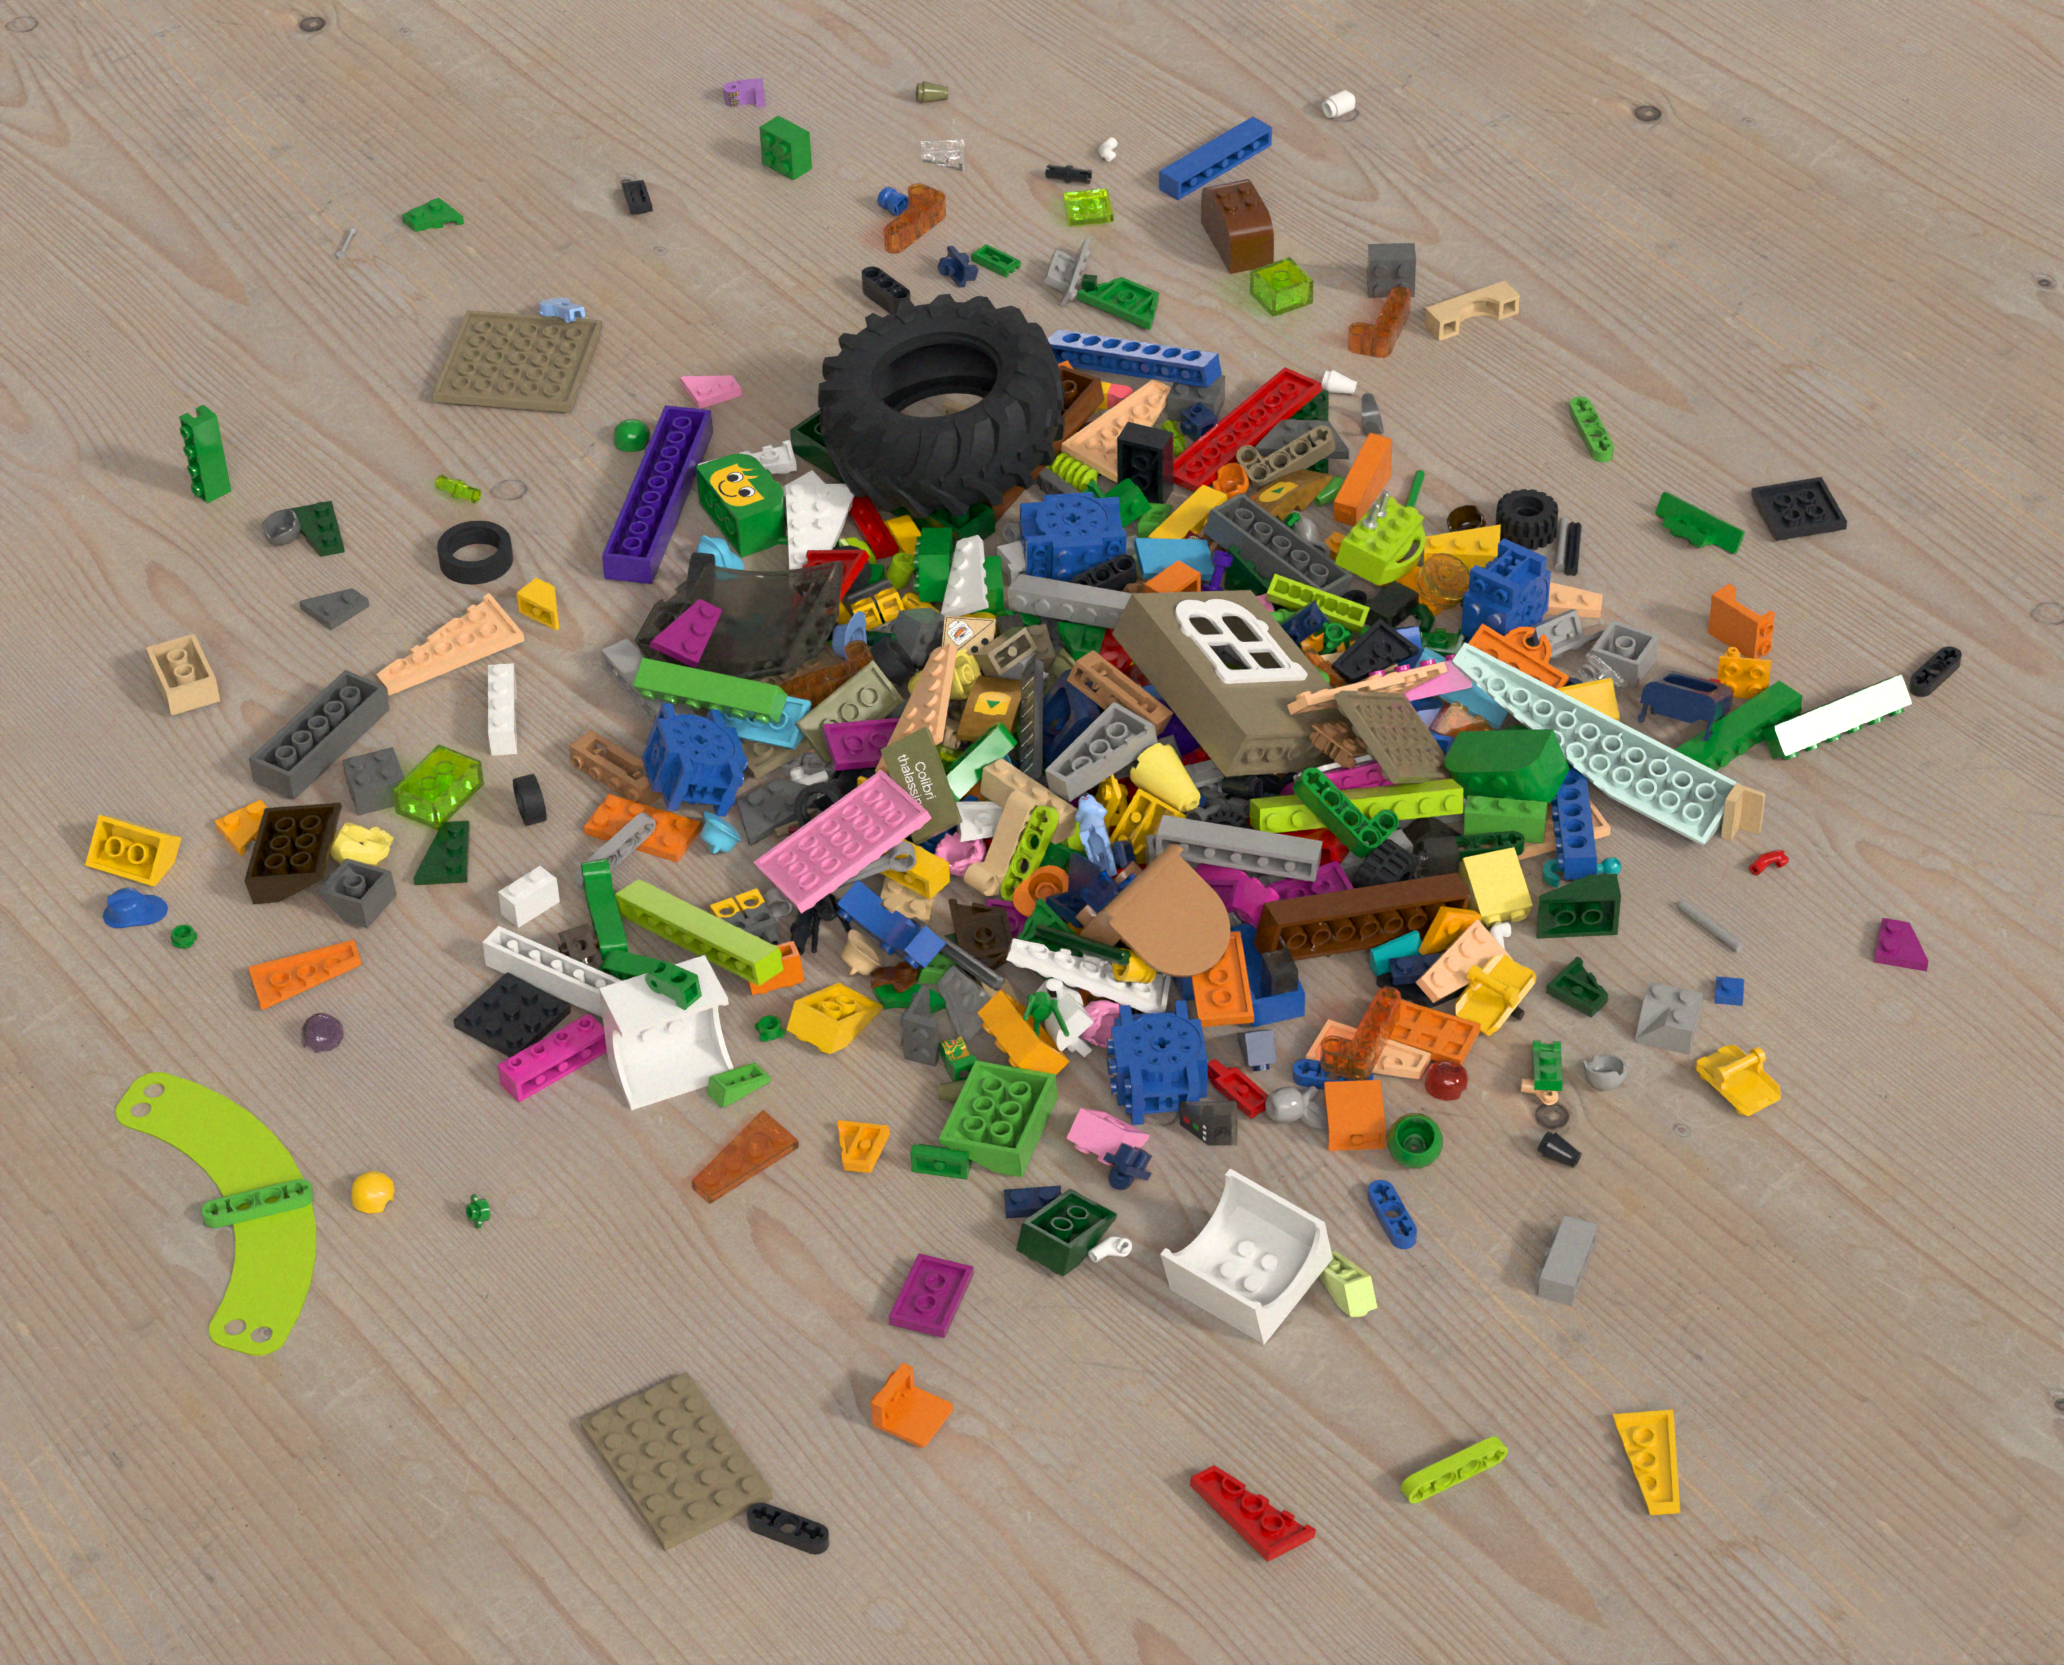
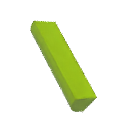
[1265,574,1370,634]

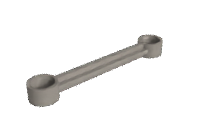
[764,841,916,919]

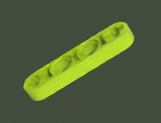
[1000,805,1059,902]
[1400,1436,1508,1504]

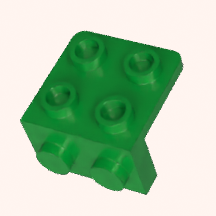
[1104,478,1152,528]

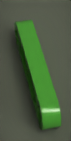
[1569,397,1614,462]
[201,1179,314,1228]

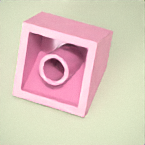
[1067,1108,1150,1166]

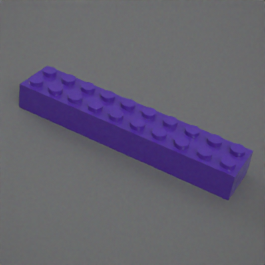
[602,405,713,584]

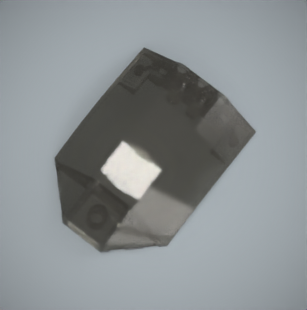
[634,561,843,680]

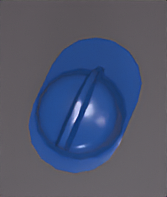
[103,887,168,929]

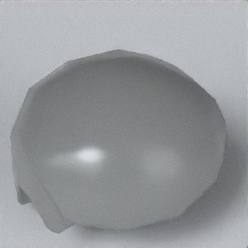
[1583,1055,1628,1091]

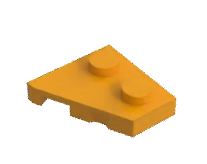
[215,799,268,856]
[1418,906,1482,955]

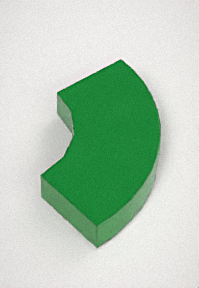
[873,983,946,1014]

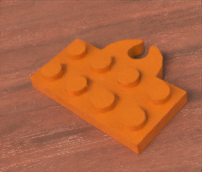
[1468,623,1569,689]

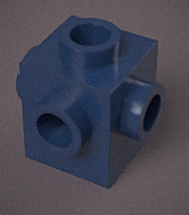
[1180,402,1217,442]

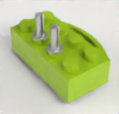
[1334,490,1426,586]

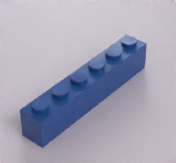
[1159,117,1272,200]

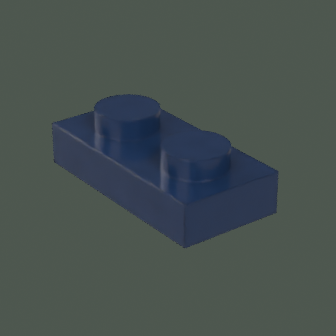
[1388,953,1443,985]
[1004,1185,1062,1219]

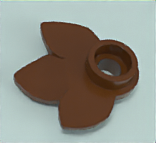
[871,961,919,993]

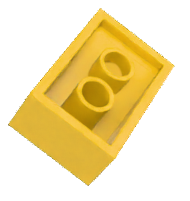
[786,982,883,1054]

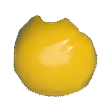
[351,1171,395,1214]

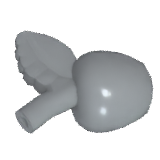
[1265,1086,1328,1129]

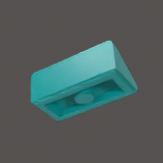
[1369,930,1422,977]

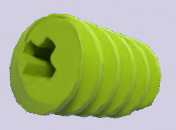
[1046,452,1098,493]

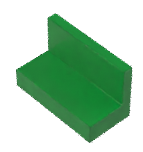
[910,1144,973,1180]

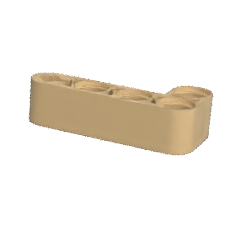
[964,789,1042,896]

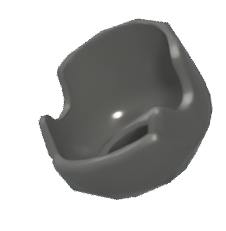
[262,509,301,545]

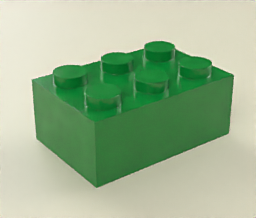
[914,528,953,602]

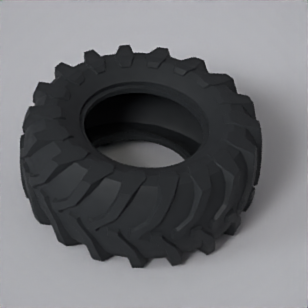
[818,294,1065,518]

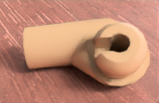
[1521,1078,1558,1105]

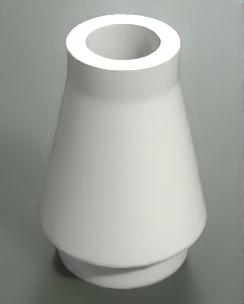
[1322,370,1357,395]

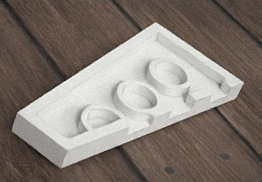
[941,535,989,617]

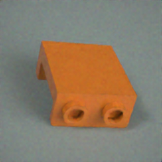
[1708,583,1775,659]
[1324,1080,1386,1151]

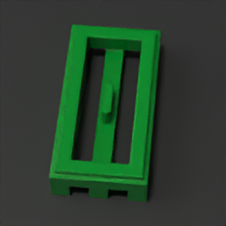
[971,244,1021,278]

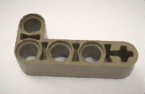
[1236,425,1336,492]

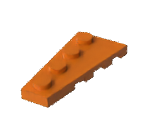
[248,940,362,1011]

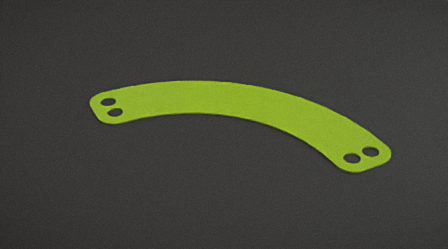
[115,1072,316,1356]

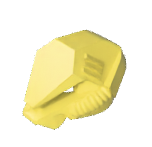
[330,823,394,867]

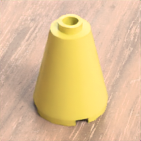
[908,649,981,700]
[1130,743,1200,813]

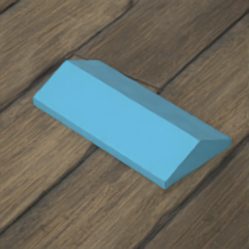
[1414,647,1508,730]
[706,696,811,750]

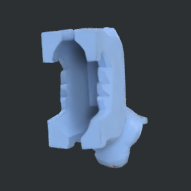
[1075,794,1117,877]

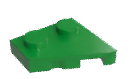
[402,197,464,232]
[1057,622,1106,660]

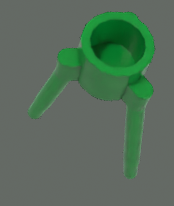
[1023,992,1069,1037]

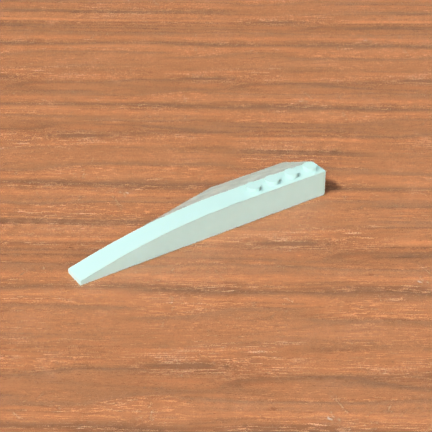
[1452,643,1741,846]

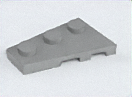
[937,965,992,1043]

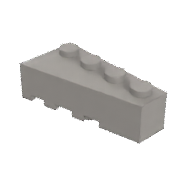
[1045,702,1158,802]

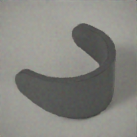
[1362,393,1384,434]

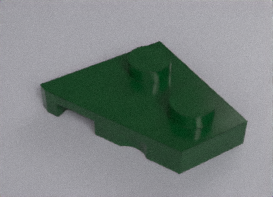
[1546,956,1608,1018]

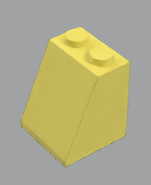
[1456,847,1533,927]

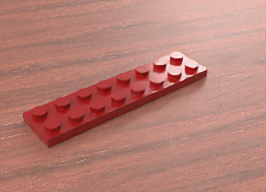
[1173,367,1322,492]

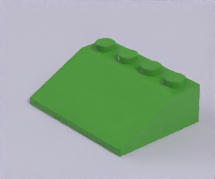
[938,1060,1058,1177]

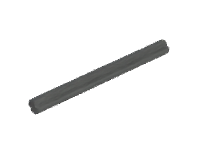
[911,917,1005,991]

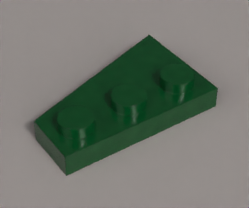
[289,501,345,557]

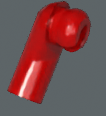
[1749,849,1789,876]

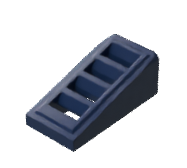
[1111,840,1137,869]

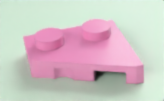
[680,375,742,409]

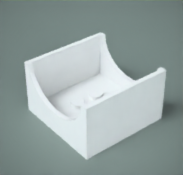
[599,955,734,1110]
[1160,1169,1333,1345]

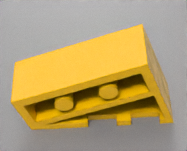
[1423,524,1501,578]
[1109,788,1186,865]

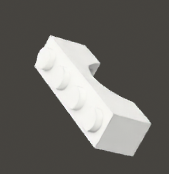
[488,663,517,756]

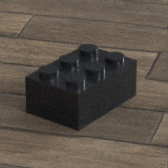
[1117,422,1174,504]

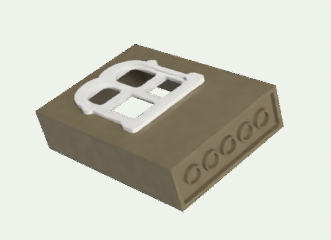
[1112,590,1355,776]

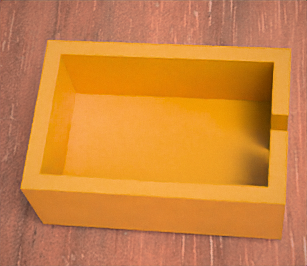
[977,989,1070,1076]

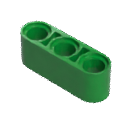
[598,950,662,981]

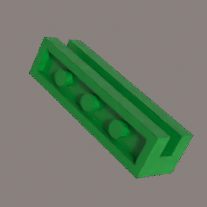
[179,404,231,504]

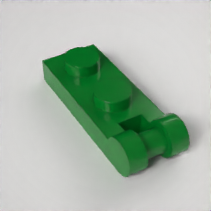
[1532,1040,1563,1091]

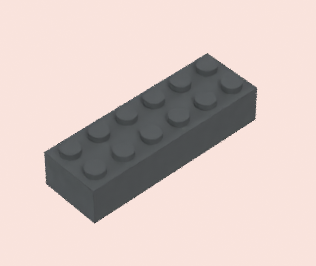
[1203,493,1353,598]
[249,670,390,799]

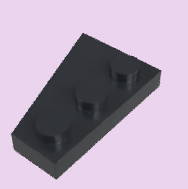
[1330,619,1420,685]

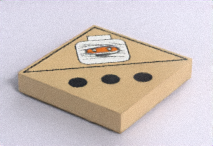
[942,616,996,670]

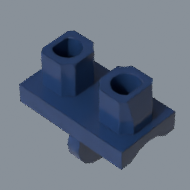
[937,246,978,287]
[1280,600,1330,645]
[1103,1142,1152,1190]

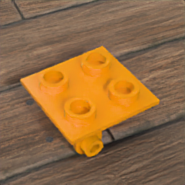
[1717,647,1772,699]

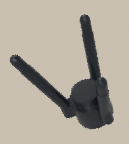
[811,893,852,953]

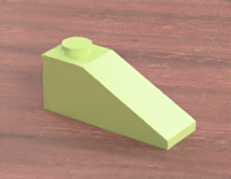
[1319,1250,1377,1317]

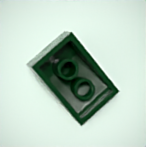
[1536,873,1621,939]
[1016,1189,1117,1277]

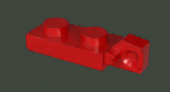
[1207,1058,1269,1119]

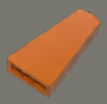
[1333,433,1392,526]

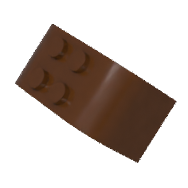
[1201,179,1274,274]

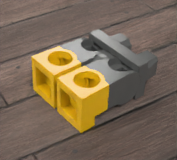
[846,578,905,631]
[710,888,780,945]

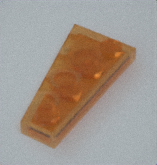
[691,1110,799,1204]

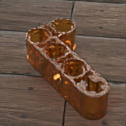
[884,183,946,254]
[1348,286,1411,358]
[780,640,875,710]
[1320,987,1401,1081]

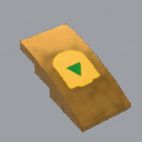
[1250,469,1333,522]
[956,676,1021,741]

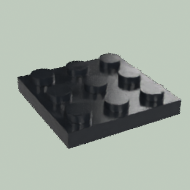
[1751,477,1847,541]
[453,972,571,1057]

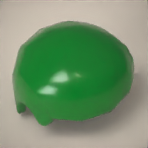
[614,419,650,452]

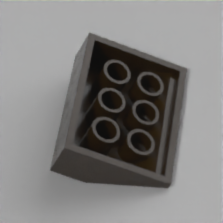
[244,802,342,904]

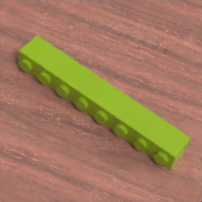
[1250,779,1463,833]
[615,879,784,986]

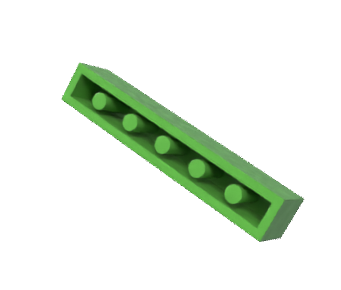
[633,658,788,725]

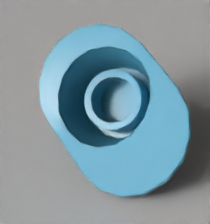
[696,535,744,582]
[700,812,743,854]

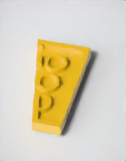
[1613,1409,1681,1516]

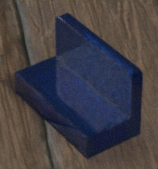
[1079,871,1136,914]

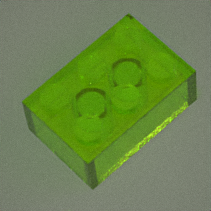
[392,744,484,830]

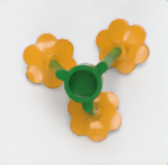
[1299,622,1356,655]

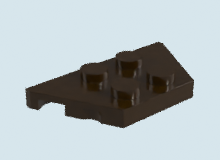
[948,899,1013,981]

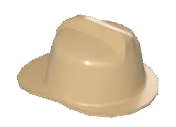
[841,930,883,976]

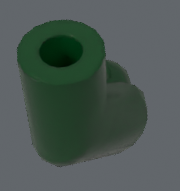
[1412,603,1436,633]

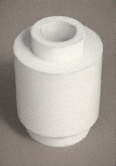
[1322,90,1356,118]

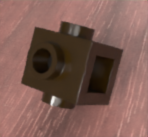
[558,923,599,964]

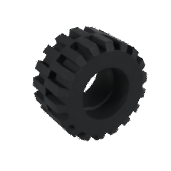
[1496,489,1559,550]
[1352,839,1417,889]

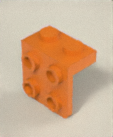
[870,1363,953,1448]

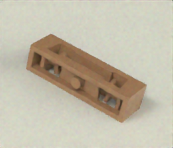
[1067,650,1173,736]
[569,730,663,806]

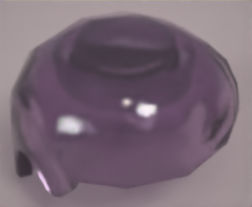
[301,1013,344,1053]

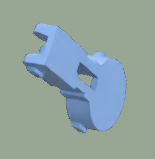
[538,298,585,323]

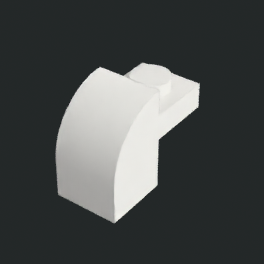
[1045,993,1094,1057]

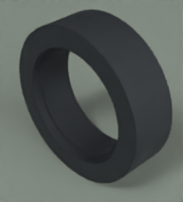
[437,521,513,585]

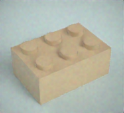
[146,634,220,716]

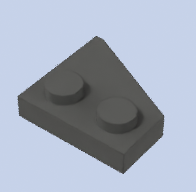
[299,588,369,630]

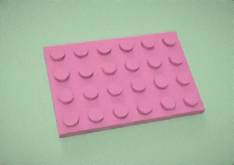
[753,770,932,913]

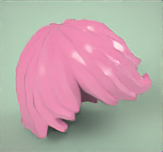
[934,832,987,877]
[1080,1000,1119,1048]

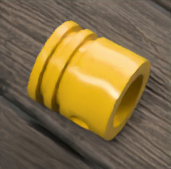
[1112,948,1157,984]

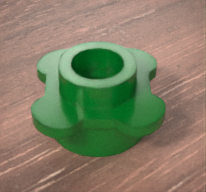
[755,1015,786,1042]
[466,1194,490,1229]

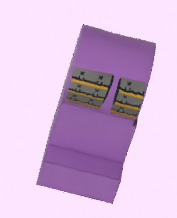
[723,78,765,107]

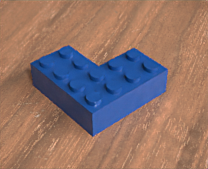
[1172,924,1305,1028]

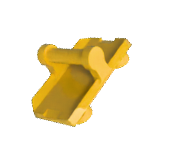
[1095,774,1128,833]
[1454,955,1536,1036]
[1694,1045,1781,1116]

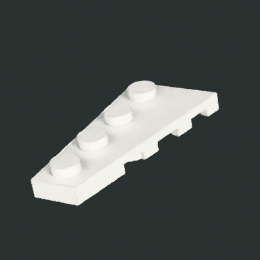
[698,440,797,474]
[956,802,1004,842]

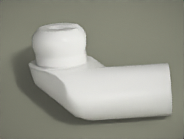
[1098,137,1118,162]
[790,767,829,785]
[1489,921,1511,950]
[1088,1237,1132,1263]

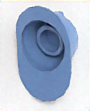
[832,611,867,667]

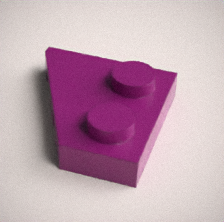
[1874,918,1929,972]

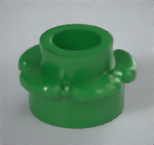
[171,924,197,949]

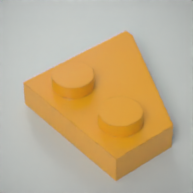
[837,1120,890,1173]

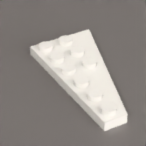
[785,484,855,594]
[1006,938,1171,1014]

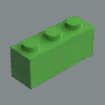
[1464,796,1547,844]

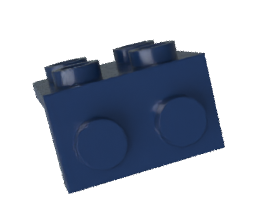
[1046,853,1107,928]

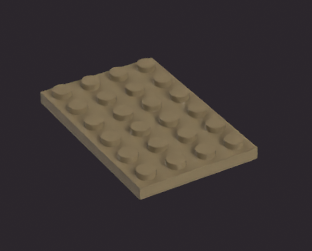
[1334,690,1451,783]
[580,1371,773,1551]

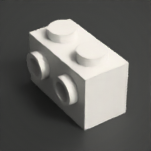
[498,866,560,928]

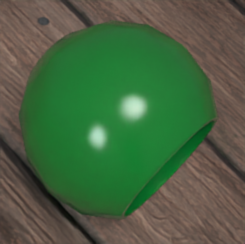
[1387,1113,1443,1169]

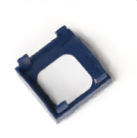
[1043,669,1101,769]
[1638,671,1733,741]

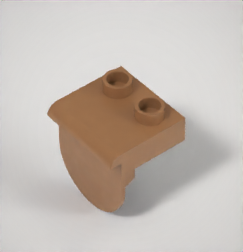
[1075,844,1230,977]

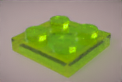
[1063,189,1114,226]

